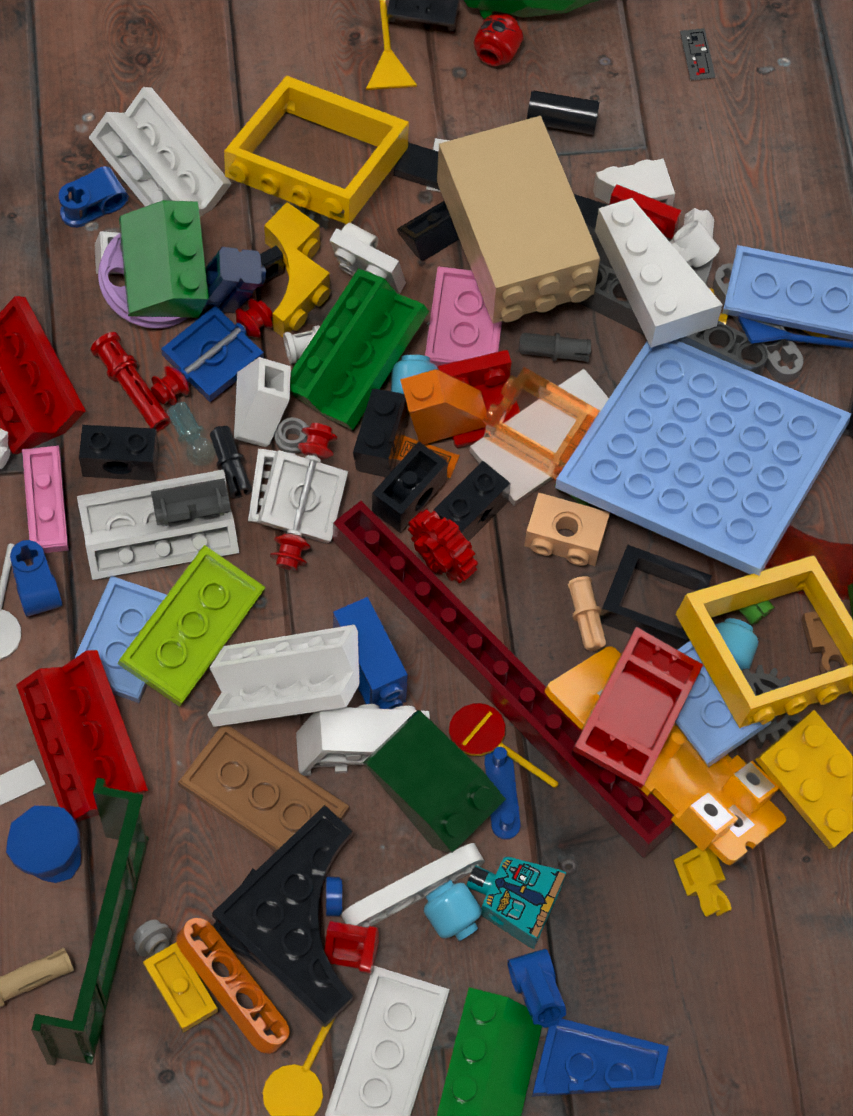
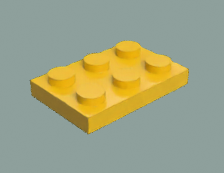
[755,710,853,849]

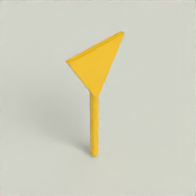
[366,0,417,90]

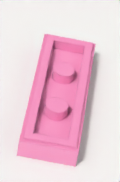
[22,446,69,553]

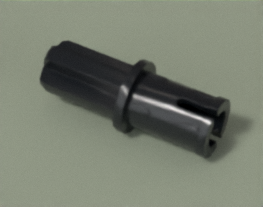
[210,425,253,498]

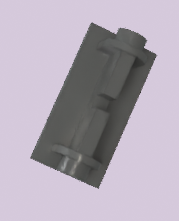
[151,478,231,526]

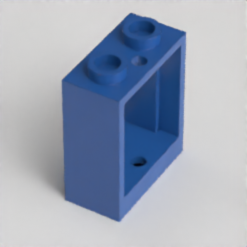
[333,597,408,709]

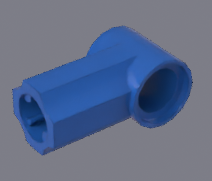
[507,949,566,1028]

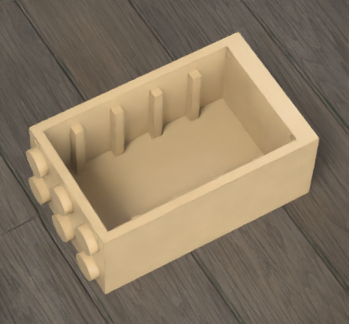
[437,116,600,323]

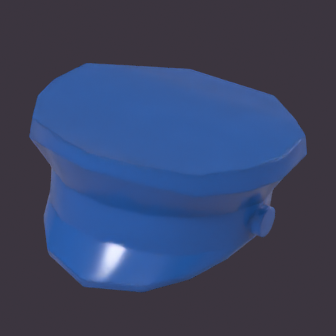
[6,806,81,883]

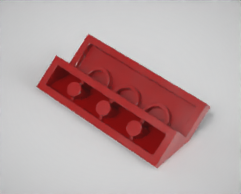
[0,296,86,454]
[16,650,148,823]

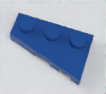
[532,1018,669,1097]

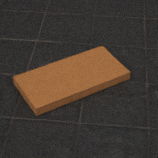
[178,725,349,852]

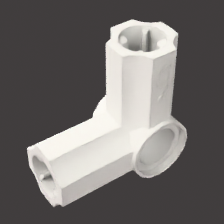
[669,208,720,267]

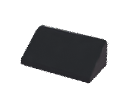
[397,201,460,261]

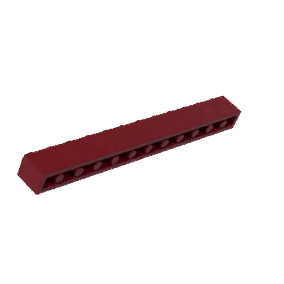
[333,500,675,858]

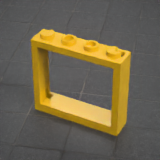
[224,75,409,224]
[675,555,853,728]

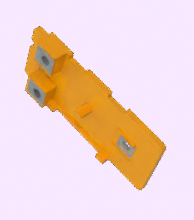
[545,646,786,865]

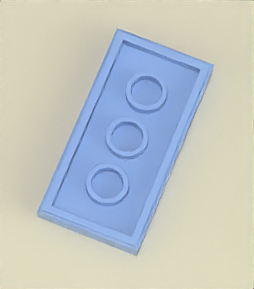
[723,245,853,340]

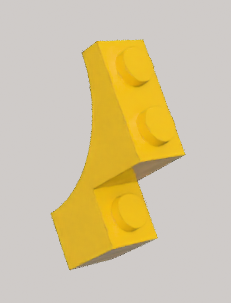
[264,202,331,337]

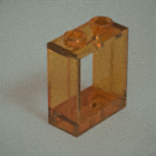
[483,367,600,480]

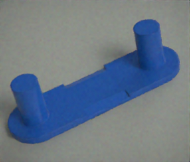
[484,747,521,840]

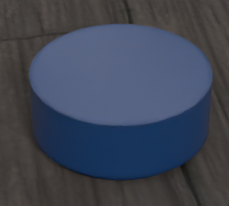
[326,877,342,917]

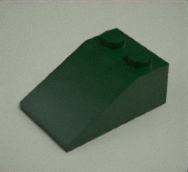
[363,710,506,853]

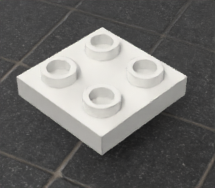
[329,222,406,294]

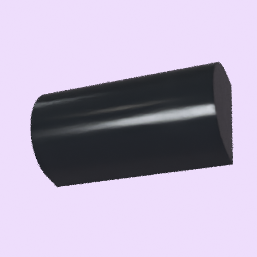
[527,90,600,135]

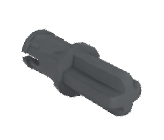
[518,333,591,362]

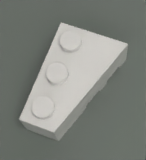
[296,704,430,776]

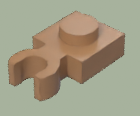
[801,611,848,674]

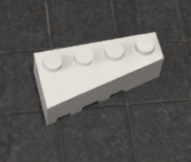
[595,198,723,348]

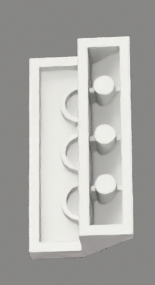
[89,87,232,217]
[77,470,239,580]
[207,625,359,727]

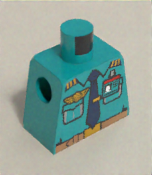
[466,857,566,949]

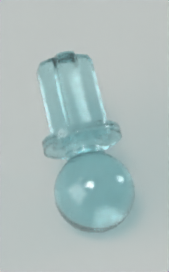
[167,402,215,466]

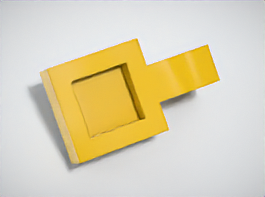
[674,847,731,917]

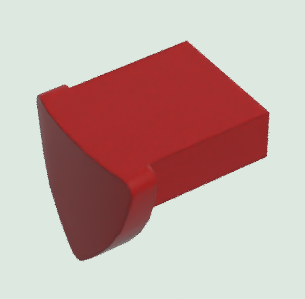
[325,921,379,974]

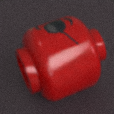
[473,14,524,66]

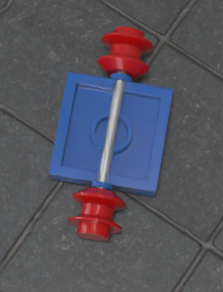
[151,299,273,406]

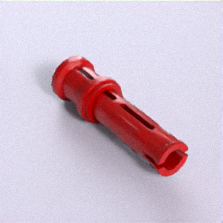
[90,332,171,432]

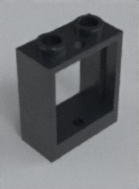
[600,544,712,650]

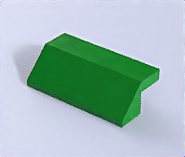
[290,268,430,430]

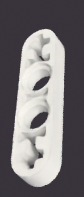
[341,843,484,928]

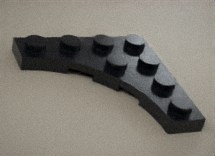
[212,805,353,1028]

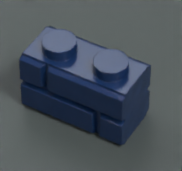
[203,247,266,313]

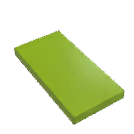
[117,545,266,707]

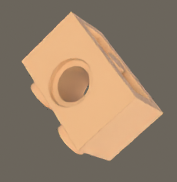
[524,492,610,566]

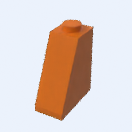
[400,369,490,444]

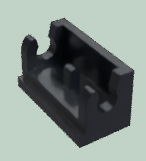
[387,0,460,32]

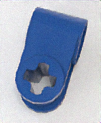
[59,166,129,228]
[10,540,63,617]

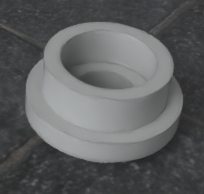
[274,417,309,453]
[133,919,172,957]

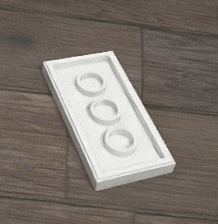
[469,369,609,506]
[325,966,450,1116]

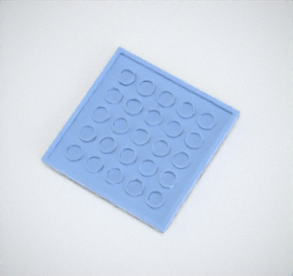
[555,340,851,576]

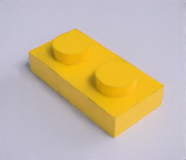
[143,942,218,1033]

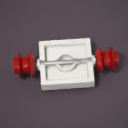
[257,423,348,571]

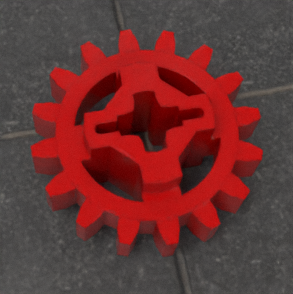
[408,509,478,583]

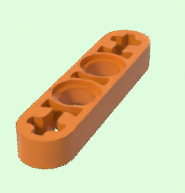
[176,918,290,1054]

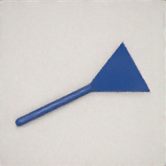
[738,316,853,348]

